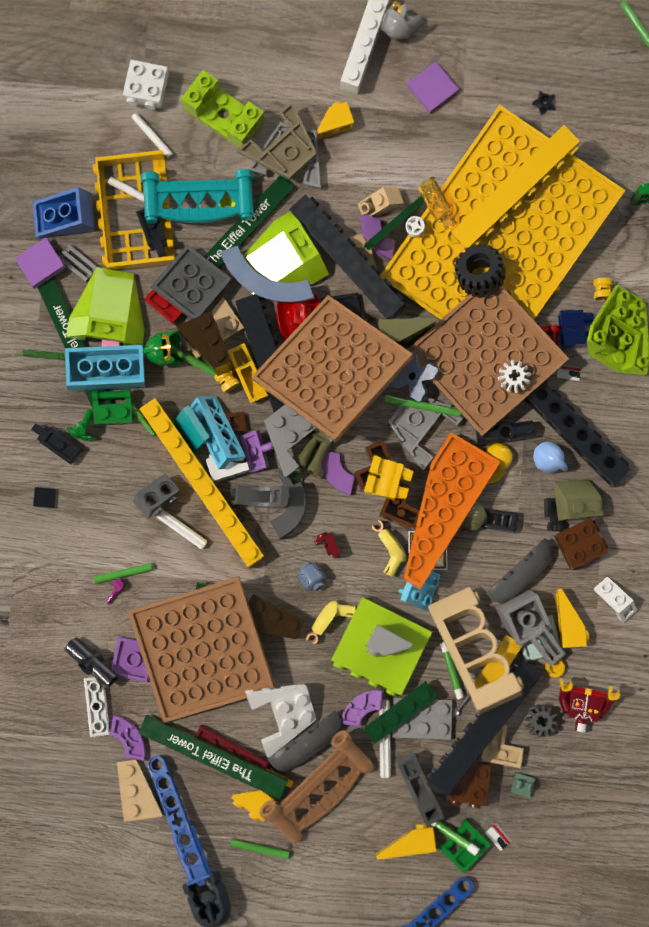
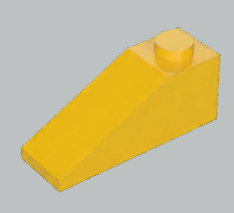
[555,589,589,648]
[376,823,436,860]

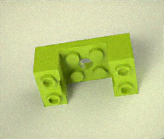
[181,70,265,148]

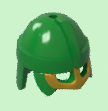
[143,331,183,366]

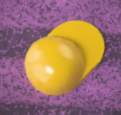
[485,443,513,483]

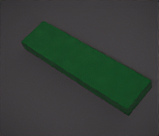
[364,195,427,251]

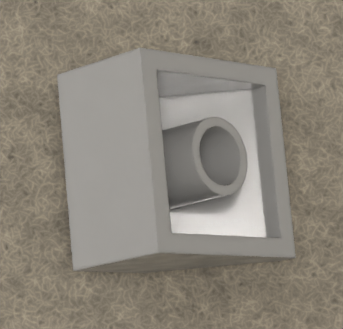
[496,590,552,646]
[365,625,413,657]

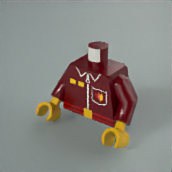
[559,678,620,733]

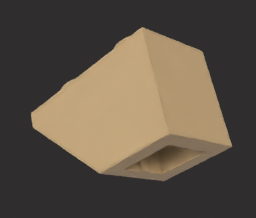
[358,186,404,217]

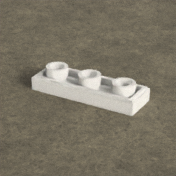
[84,677,110,737]

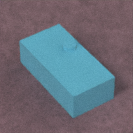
[65,345,145,391]

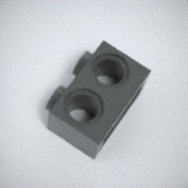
[133,473,180,519]

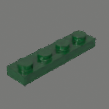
[363,681,437,744]

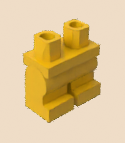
[364,455,413,501]

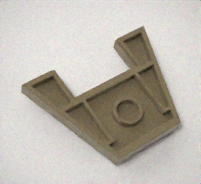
[237,101,317,180]

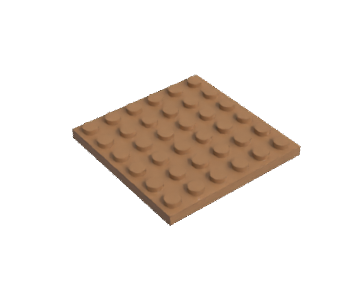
[407,286,569,437]
[251,295,414,443]
[128,576,275,723]

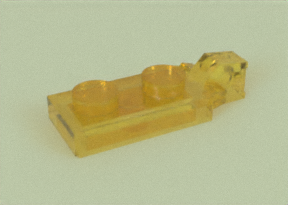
[418,176,457,230]

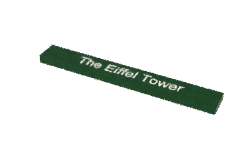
[203,175,294,269]
[37,277,111,409]
[138,715,288,799]

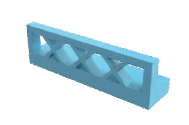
[190,396,246,470]

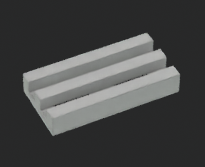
[59,244,97,283]
[527,624,566,667]

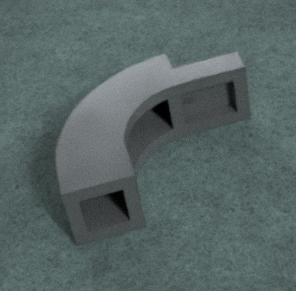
[270,470,306,539]
[229,485,290,508]
[396,752,444,827]

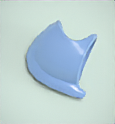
[533,442,568,473]

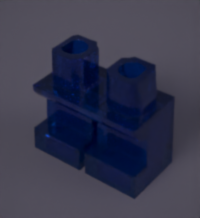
[558,310,594,350]

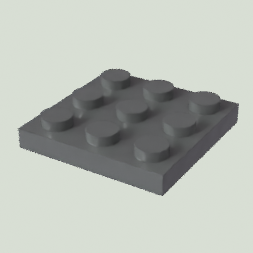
[151,244,232,320]

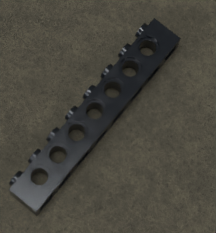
[524,381,631,487]

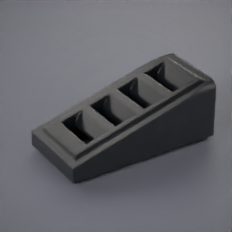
[480,509,519,534]

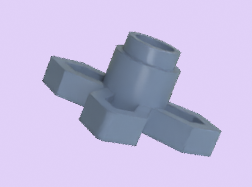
[390,350,440,402]

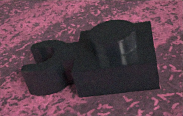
[544,498,563,532]

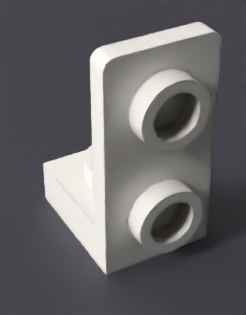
[594,577,638,623]

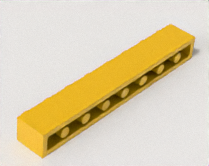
[451,125,580,249]

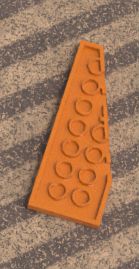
[403,432,501,590]

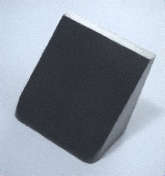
[33,487,56,509]

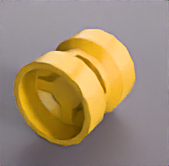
[593,278,613,301]
[214,370,240,393]

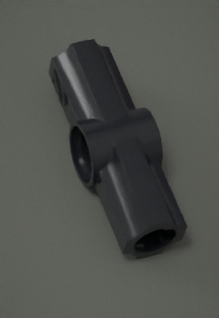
[476,420,535,446]
[64,637,119,688]

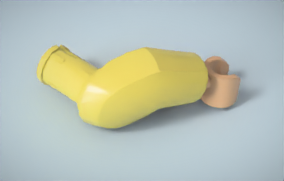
[372,520,407,577]
[305,601,355,644]

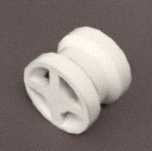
[406,216,425,237]

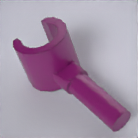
[105,578,125,604]

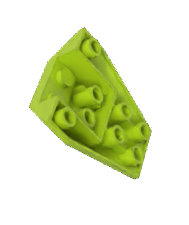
[243,212,329,297]
[66,267,145,346]
[587,285,649,376]

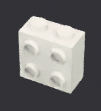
[123,60,169,109]

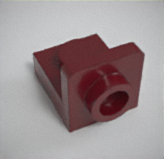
[314,532,341,559]

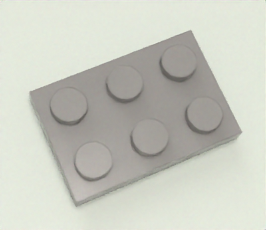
[392,698,452,740]

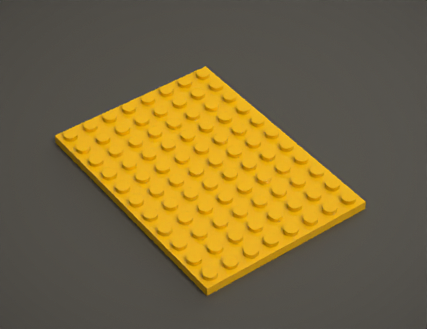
[379,105,625,320]

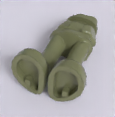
[293,428,333,479]

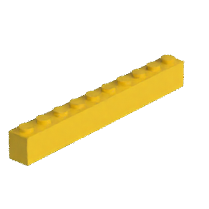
[140,398,265,568]

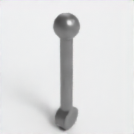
[452,694,470,717]

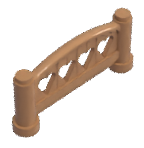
[259,730,373,843]

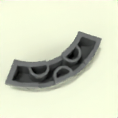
[486,538,554,604]
[267,711,342,772]

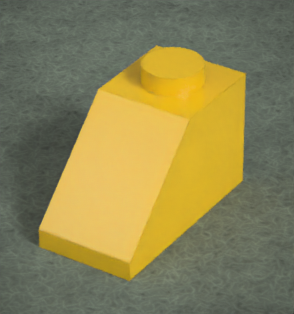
[317,102,354,140]

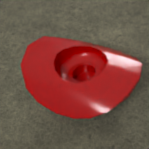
[276,293,321,339]

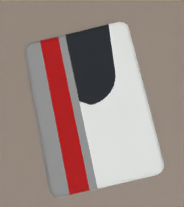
[557,364,581,381]
[485,823,512,851]

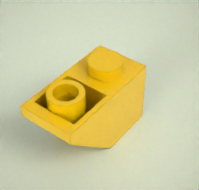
[232,789,278,822]

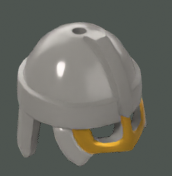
[381,1,424,40]

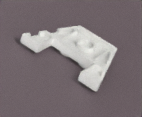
[245,684,317,757]

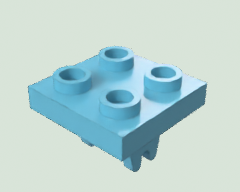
[398,571,441,611]

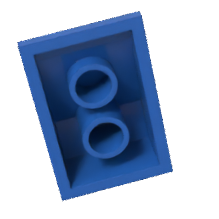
[32,187,95,238]

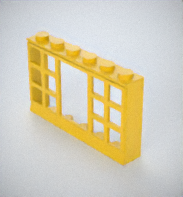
[93,150,175,270]

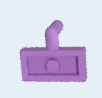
[240,430,274,473]

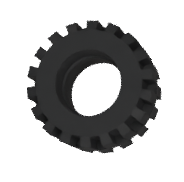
[455,244,506,297]

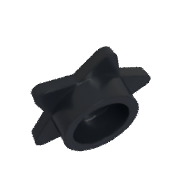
[532,91,555,115]

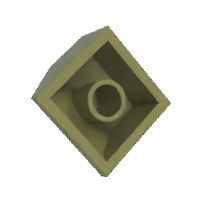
[553,480,603,521]

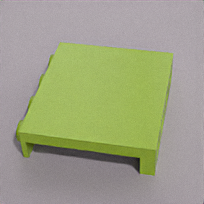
[331,597,432,697]

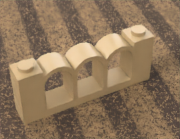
[428,587,524,715]

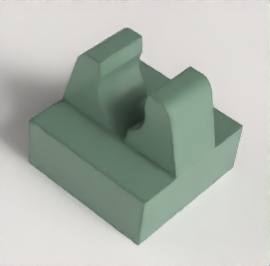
[510,772,535,798]

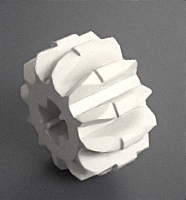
[498,360,531,393]

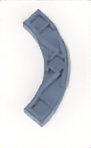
[220,246,315,303]

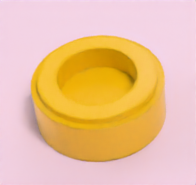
[545,658,565,678]

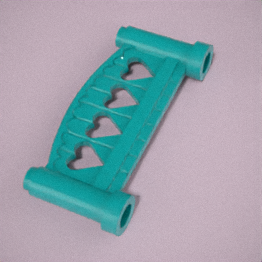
[141,169,254,224]

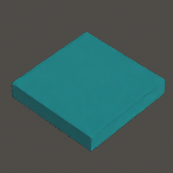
[173,405,210,454]

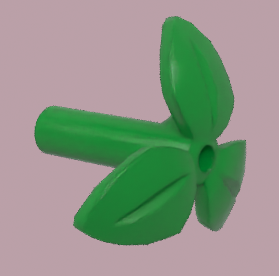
[66,409,98,442]

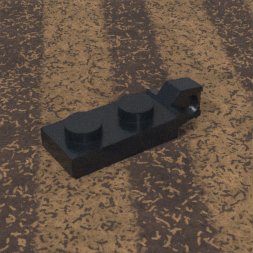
[136,209,167,257]
[31,423,82,465]

